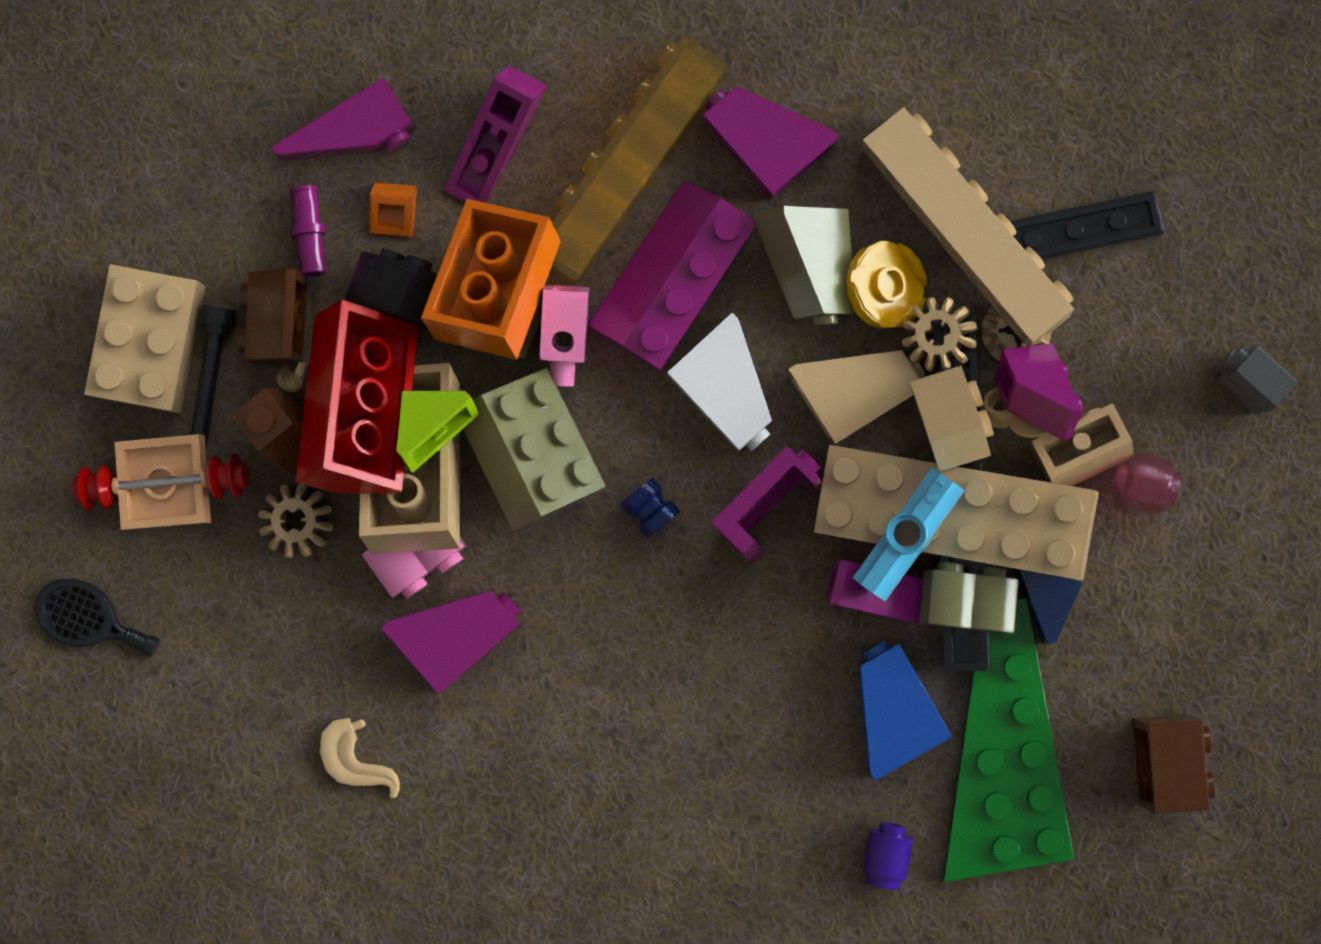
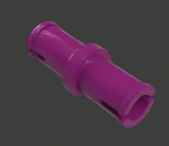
[289,185,328,277]

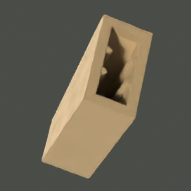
[787,350,926,445]

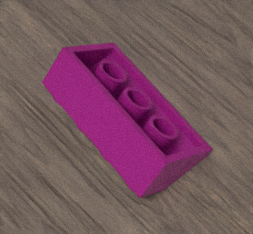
[588,180,756,373]

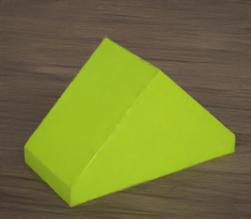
[396,391,480,473]

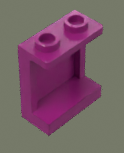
[711,446,824,565]

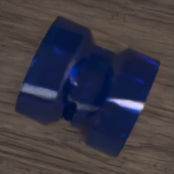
[620,477,681,539]

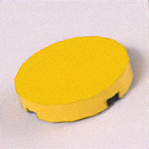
[846,241,927,329]

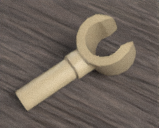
[277,362,309,405]

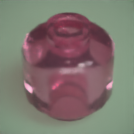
[1113,452,1181,514]

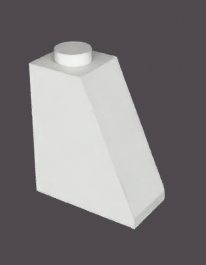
[667,313,772,452]

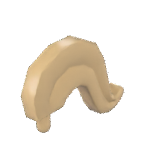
[319,717,400,798]

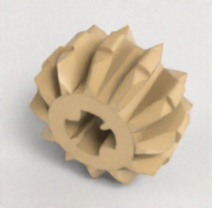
[902,297,978,372]
[258,484,334,558]

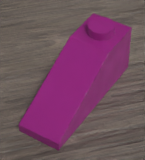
[443,65,547,203]
[271,77,415,161]

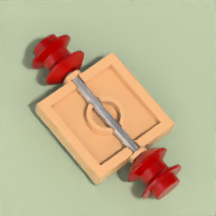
[72,434,250,530]

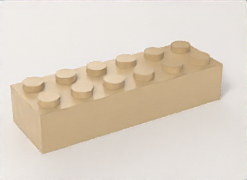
[814,445,1099,580]

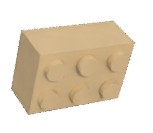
[84,264,206,414]

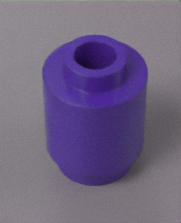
[863,822,913,890]

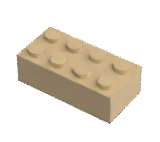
[359,363,460,555]

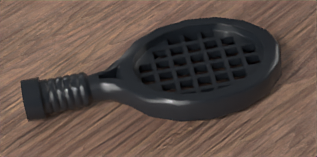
[35,579,160,657]

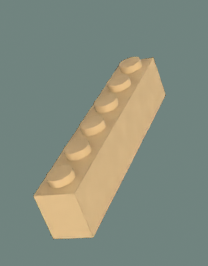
[862,107,1074,346]

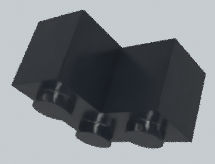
[344,248,438,332]

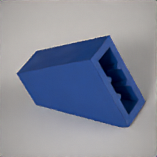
[857,640,952,781]

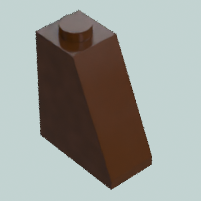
[231,388,304,475]

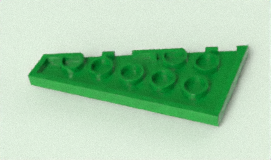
[943,598,1074,882]

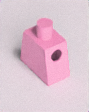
[540,284,590,387]

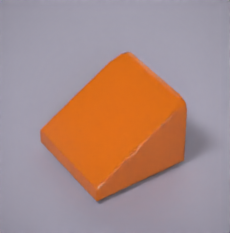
[369,183,417,238]

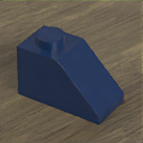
[1013,568,1082,645]

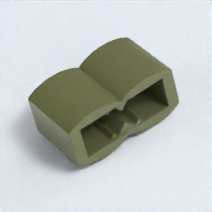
[919,562,1019,633]

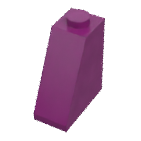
[703,86,839,200]
[825,559,931,627]
[381,590,521,694]

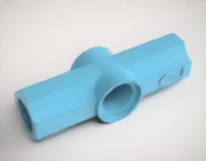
[853,467,965,601]

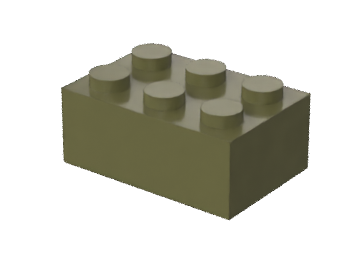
[463,368,606,532]

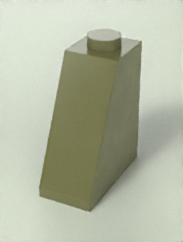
[754,206,856,327]

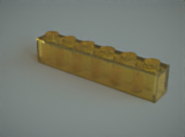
[551,36,727,286]

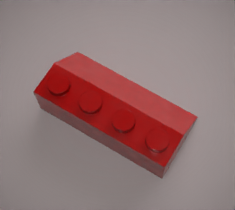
[296,300,418,494]

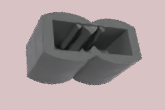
[1216,344,1298,415]

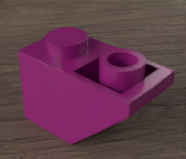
[994,343,1083,440]

